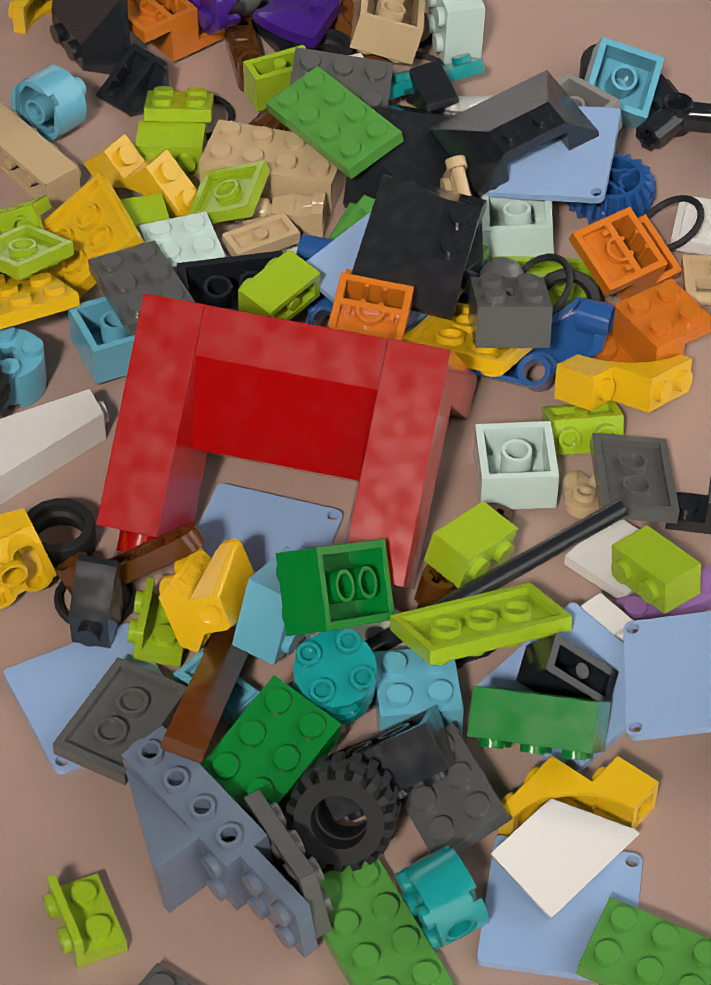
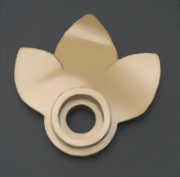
[562,471,599,519]

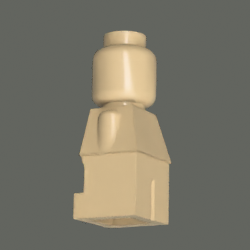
[235,192,327,238]

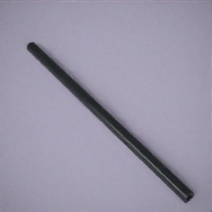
[248,499,628,706]

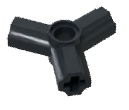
[636,74,711,151]

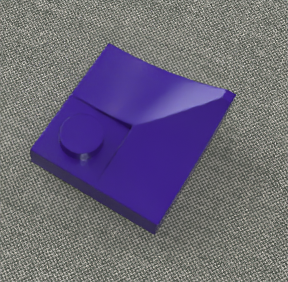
[253,0,341,49]

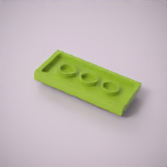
[390,582,572,666]

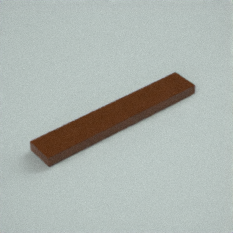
[160,627,249,763]

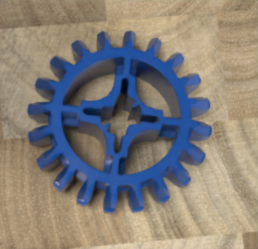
[566,151,656,224]

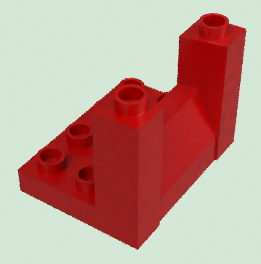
[96,293,477,590]

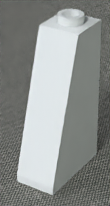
[0,389,109,504]

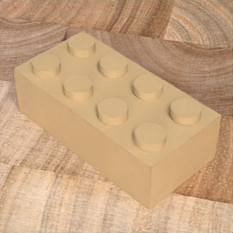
[350,0,425,65]
[199,119,347,216]

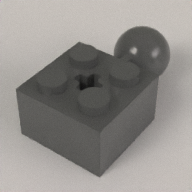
[468,257,553,348]

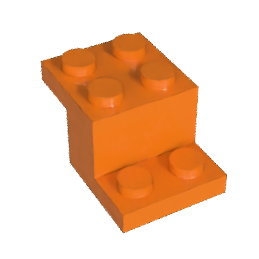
[127,0,225,62]
[568,207,683,301]
[328,269,414,341]
[594,278,711,362]

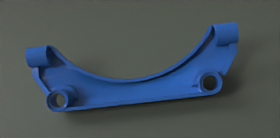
[296,234,616,392]

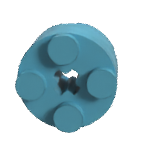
[10,64,87,142]
[0,326,47,410]

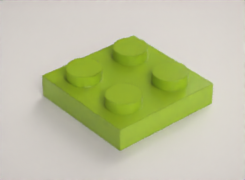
[144,86,214,123]
[188,160,270,225]
[0,223,74,280]

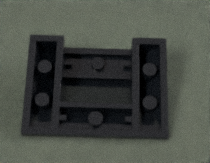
[50,0,131,75]
[429,70,599,196]
[343,104,454,208]
[351,174,487,321]

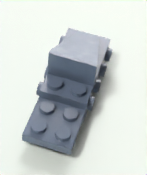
[121,725,318,958]

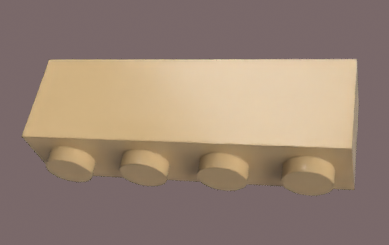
[0,101,81,208]

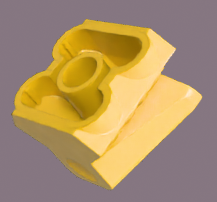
[0,507,57,610]
[158,538,255,653]

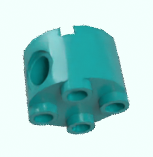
[293,629,377,725]
[395,845,489,951]

